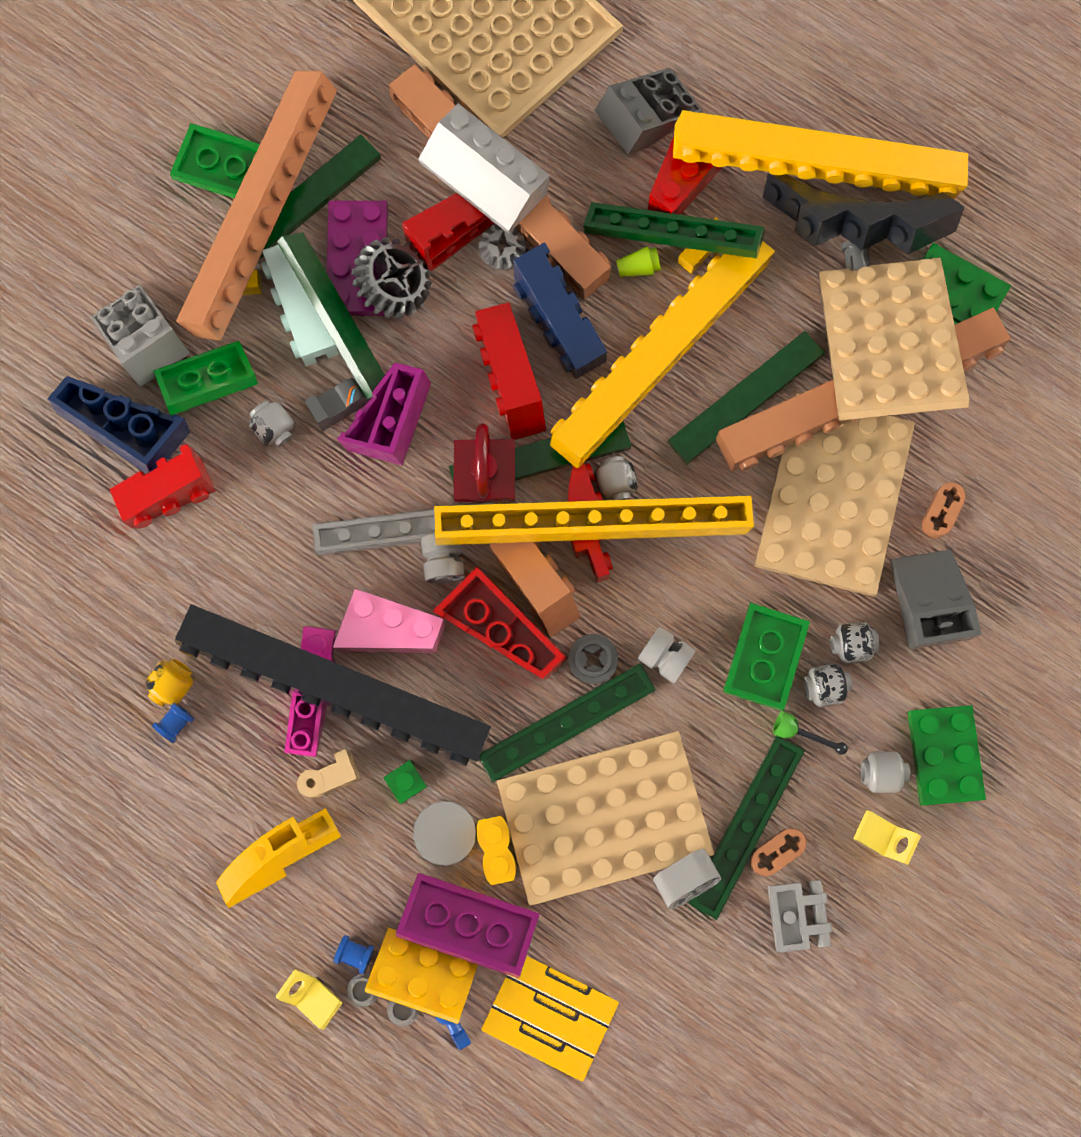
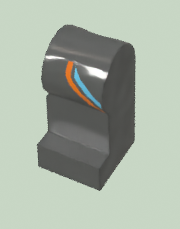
[305,378,367,432]

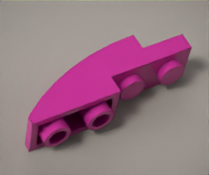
[284,626,337,757]

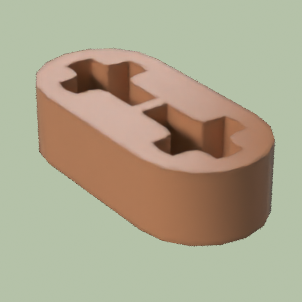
[922,482,966,539]
[750,829,806,876]

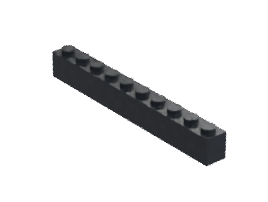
[175,604,491,766]

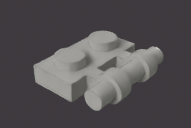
[767,880,832,953]

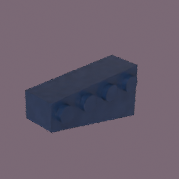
[512,242,607,379]
[47,376,190,473]

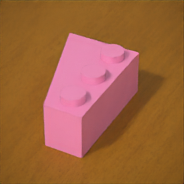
[333,589,446,653]

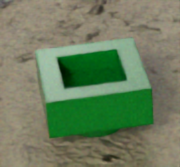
[383,760,427,804]

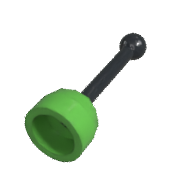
[773,711,848,755]

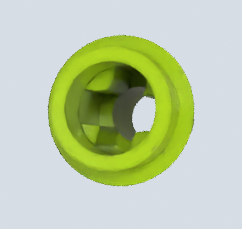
[616,246,661,277]

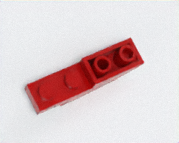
[568,463,613,583]

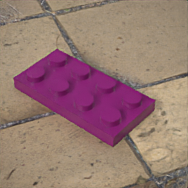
[326,201,388,316]
[396,873,540,978]

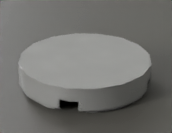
[413,801,477,866]

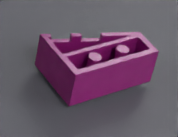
[337,363,431,466]

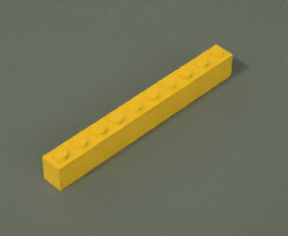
[673,110,968,199]
[550,241,775,469]
[434,496,754,545]

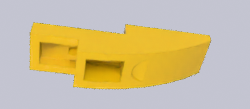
[216,808,341,908]

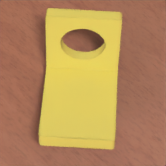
[854,810,921,865]
[276,969,343,1030]

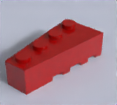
[472,302,546,440]
[433,567,568,680]

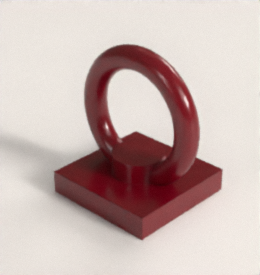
[454,423,515,502]

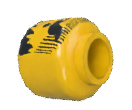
[145,658,193,706]

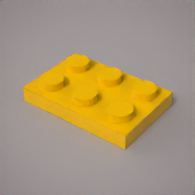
[365,927,478,1024]

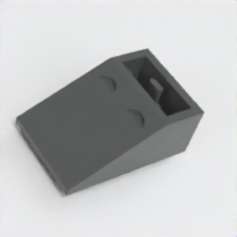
[595,67,703,154]
[890,549,981,650]

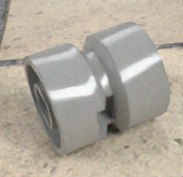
[421,534,465,584]
[638,626,696,684]

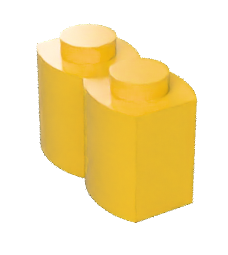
[477,816,516,885]

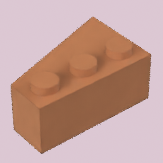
[490,542,581,638]

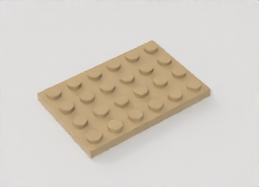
[819,257,970,420]
[754,393,915,597]
[497,731,714,906]

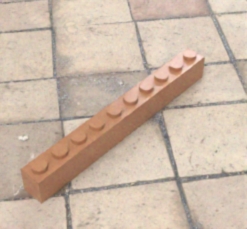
[388,64,611,301]
[176,71,337,341]
[716,307,1011,472]

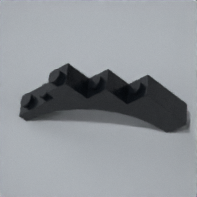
[763,172,965,254]

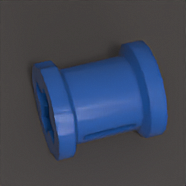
[152,703,195,744]
[333,935,375,975]

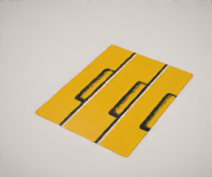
[481,956,619,1081]

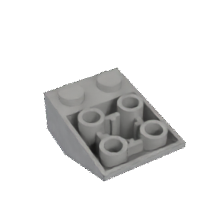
[91,284,190,387]

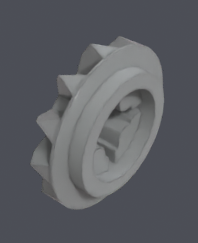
[479,225,526,270]

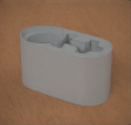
[653,849,721,909]

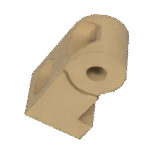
[297,749,361,798]

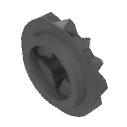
[568,634,618,684]

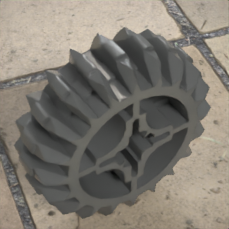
[351,237,433,319]

